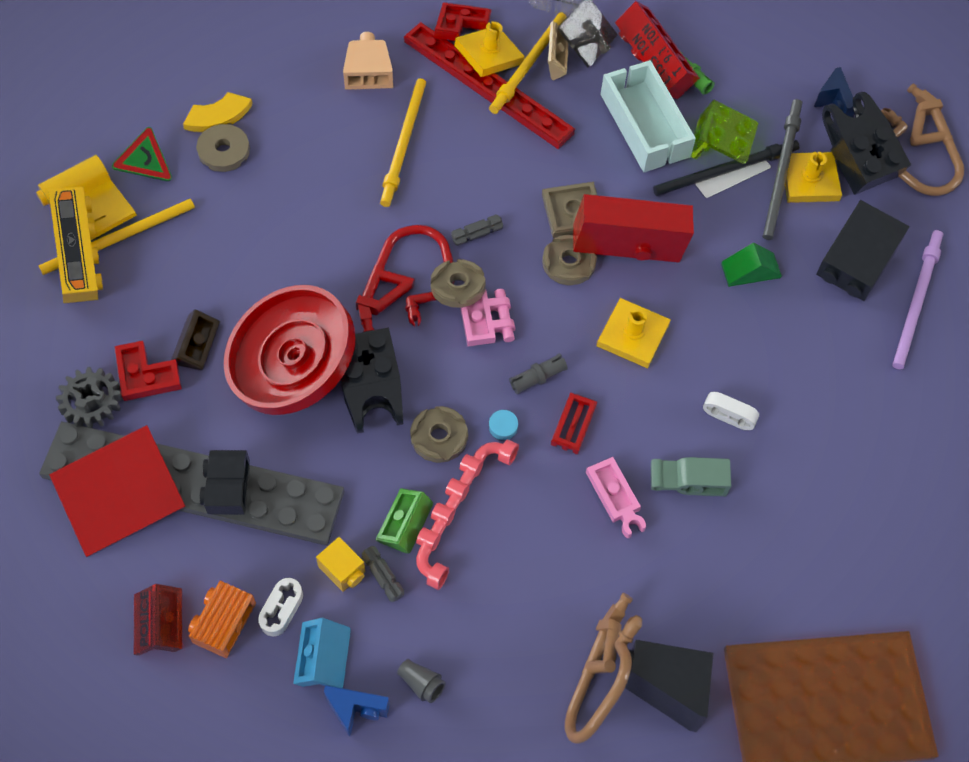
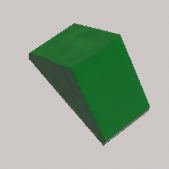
[721,242,782,287]

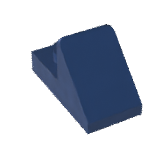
[814,67,854,117]

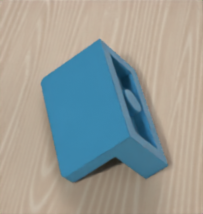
[293,618,351,688]

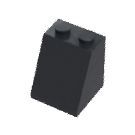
[816,200,910,301]
[625,640,713,732]

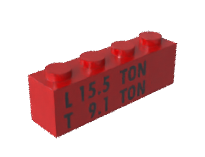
[615,1,700,99]

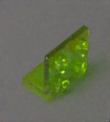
[691,100,758,164]

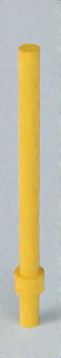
[489,12,567,114]
[380,78,426,207]
[38,198,195,275]

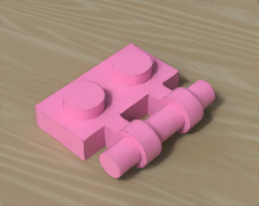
[460,289,516,347]

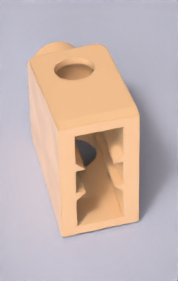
[343,32,393,90]

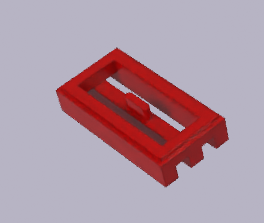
[551,392,597,455]

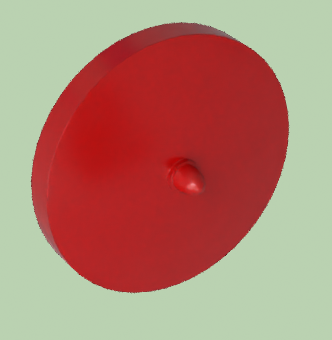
[224,285,355,415]

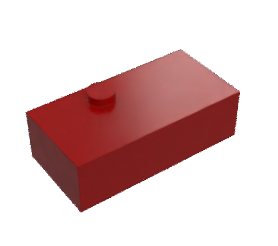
[573,194,694,263]

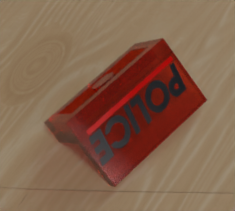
[134,584,182,656]

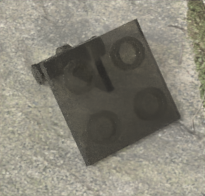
[557,0,618,67]

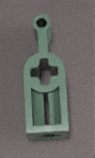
[651,457,731,497]

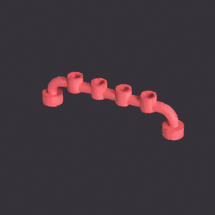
[416,439,519,590]

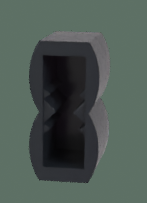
[200,450,250,515]

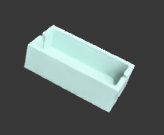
[601,60,696,173]

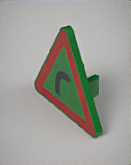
[112,127,172,182]

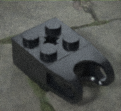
[822,92,911,195]
[340,327,404,434]

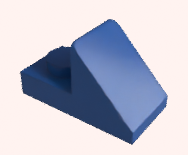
[324,685,390,736]

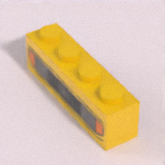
[48,187,103,303]

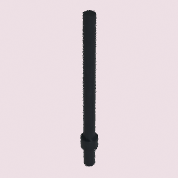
[653,140,800,196]

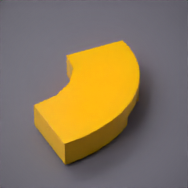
[183,92,253,132]

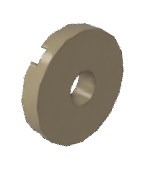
[196,124,250,172]
[542,235,597,286]
[431,259,486,308]
[410,406,468,463]

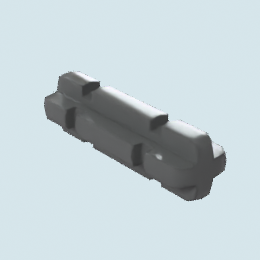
[451,214,503,246]
[362,546,404,602]

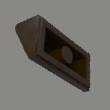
[171,309,220,370]

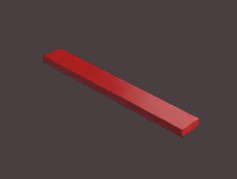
[404,22,575,149]

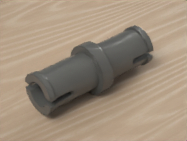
[509,353,568,395]

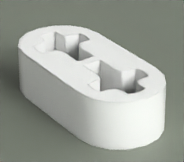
[703,392,759,430]
[258,578,303,637]

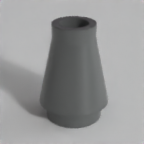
[397,659,446,703]

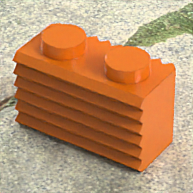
[188,581,256,658]

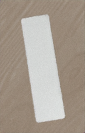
[696,161,771,198]

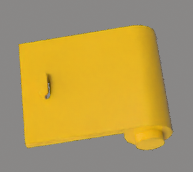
[36,154,137,240]

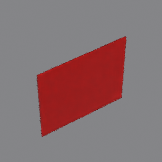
[49,425,186,557]

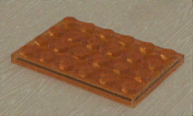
[724,631,939,762]

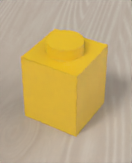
[316,537,366,592]

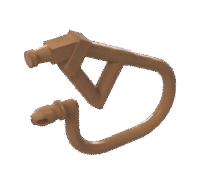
[881,83,964,196]
[565,593,642,744]

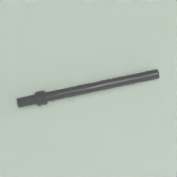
[762,99,803,240]

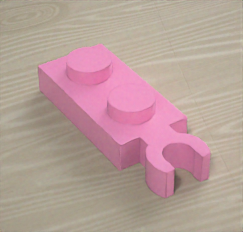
[586,457,646,539]

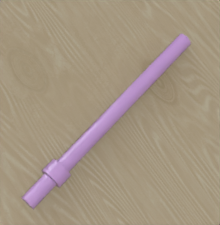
[892,230,943,369]

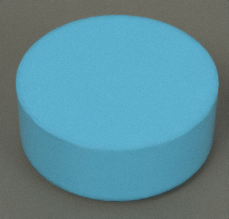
[489,410,518,440]

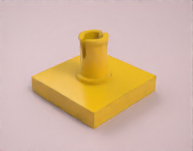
[454,22,525,77]
[785,152,842,203]
[597,298,671,369]

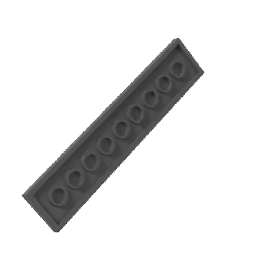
[39,421,345,546]

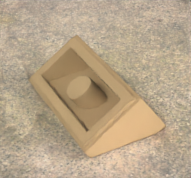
[548,21,569,80]

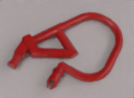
[356,225,455,332]

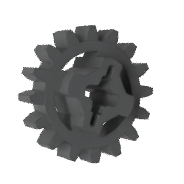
[56,367,123,428]

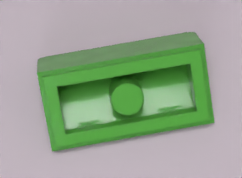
[375,488,433,553]

